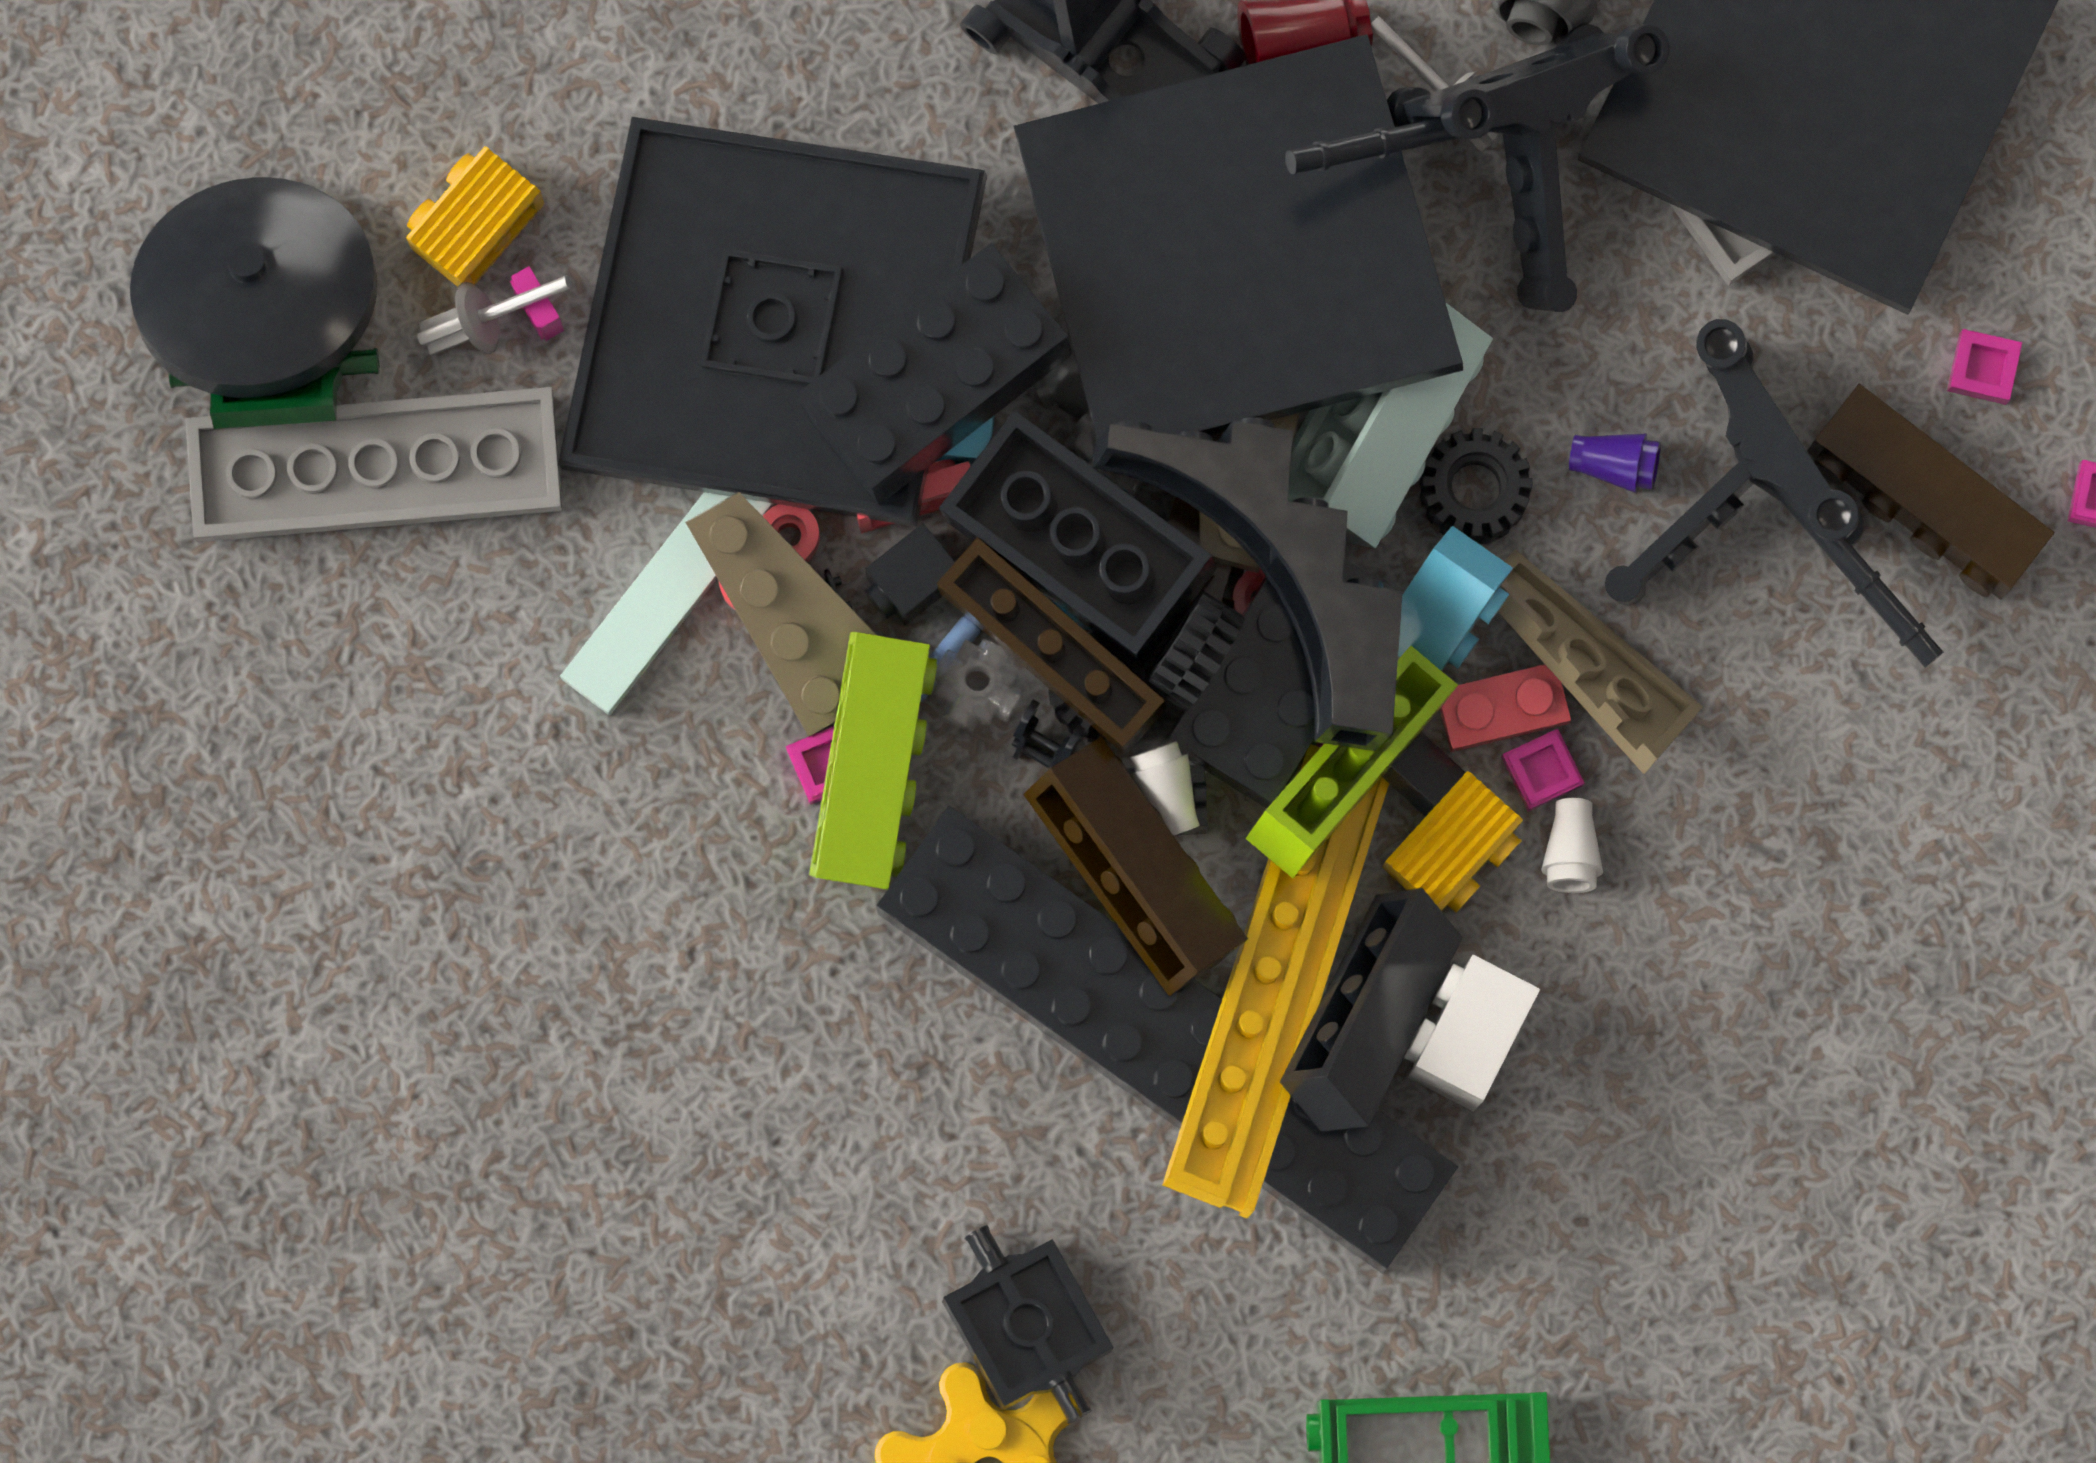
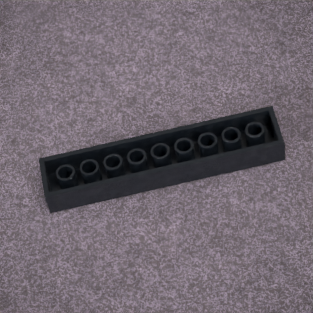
[876,806,1458,1273]

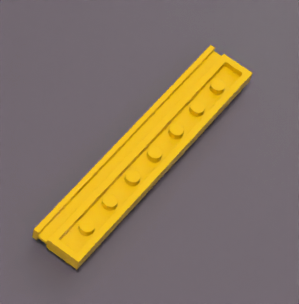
[1162,744,1389,1219]

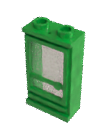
[1306,1392,1550,1463]

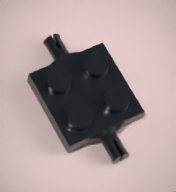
[942,1225,1114,1424]

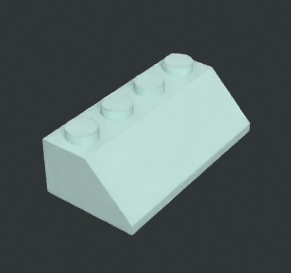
[1288,303,1493,548]

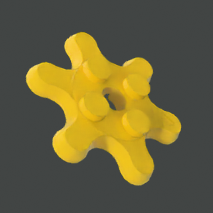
[875,1362,1075,1463]

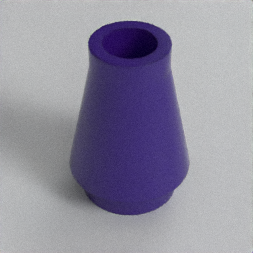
[1569,433,1661,494]

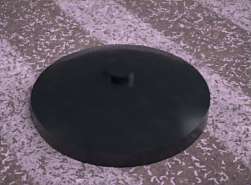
[130,177,377,398]

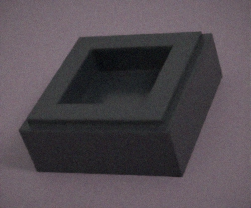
[1382,732,1466,817]

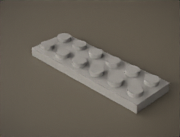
[185,387,562,542]

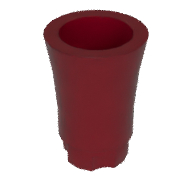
[1237,0,1373,65]

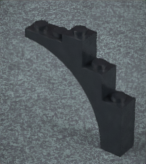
[1093,417,1403,751]

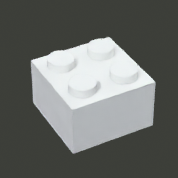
[1404,955,1540,1112]

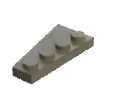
[685,492,876,736]
[1498,549,1703,774]

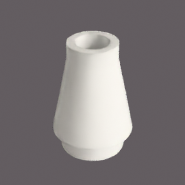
[1129,741,1200,835]
[1541,798,1603,893]

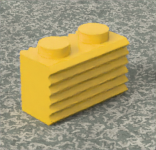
[406,146,545,287]
[1382,771,1523,913]

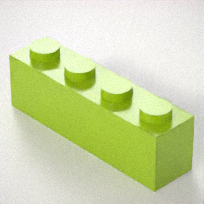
[809,632,937,890]
[1245,646,1458,878]

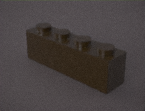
[1807,383,2055,600]
[936,537,1166,755]
[1023,737,1248,997]

